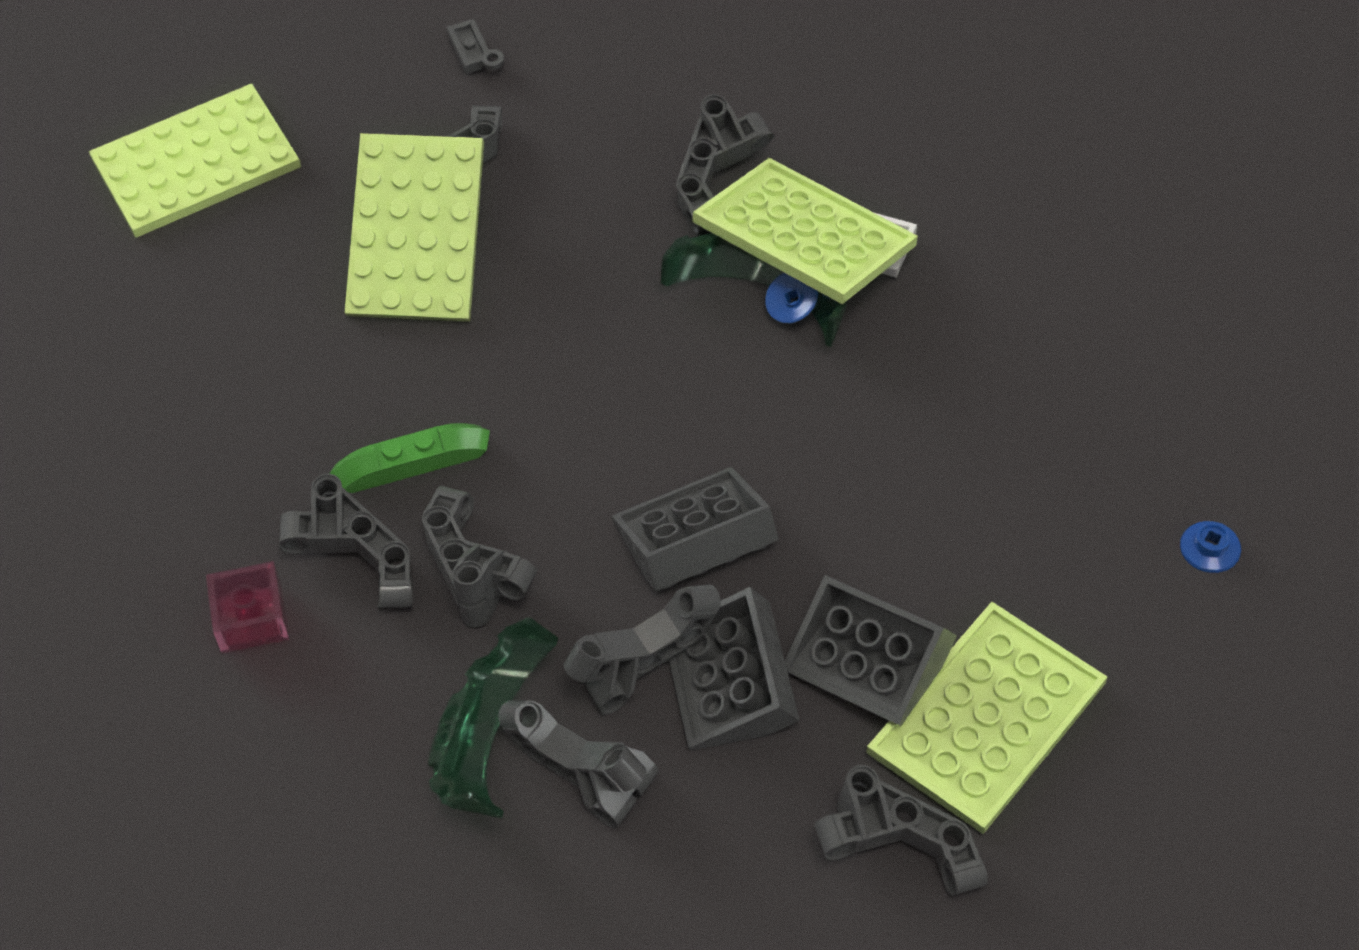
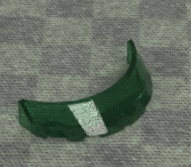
[660,232,848,347]
[428,617,559,819]

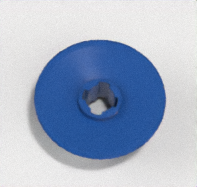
[765,273,818,323]
[1180,521,1241,573]

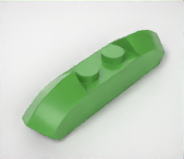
[329,423,490,493]

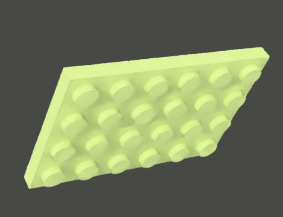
[89,84,301,238]
[345,133,484,322]
[692,158,918,304]
[867,602,1107,834]

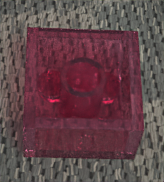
[206,561,289,653]

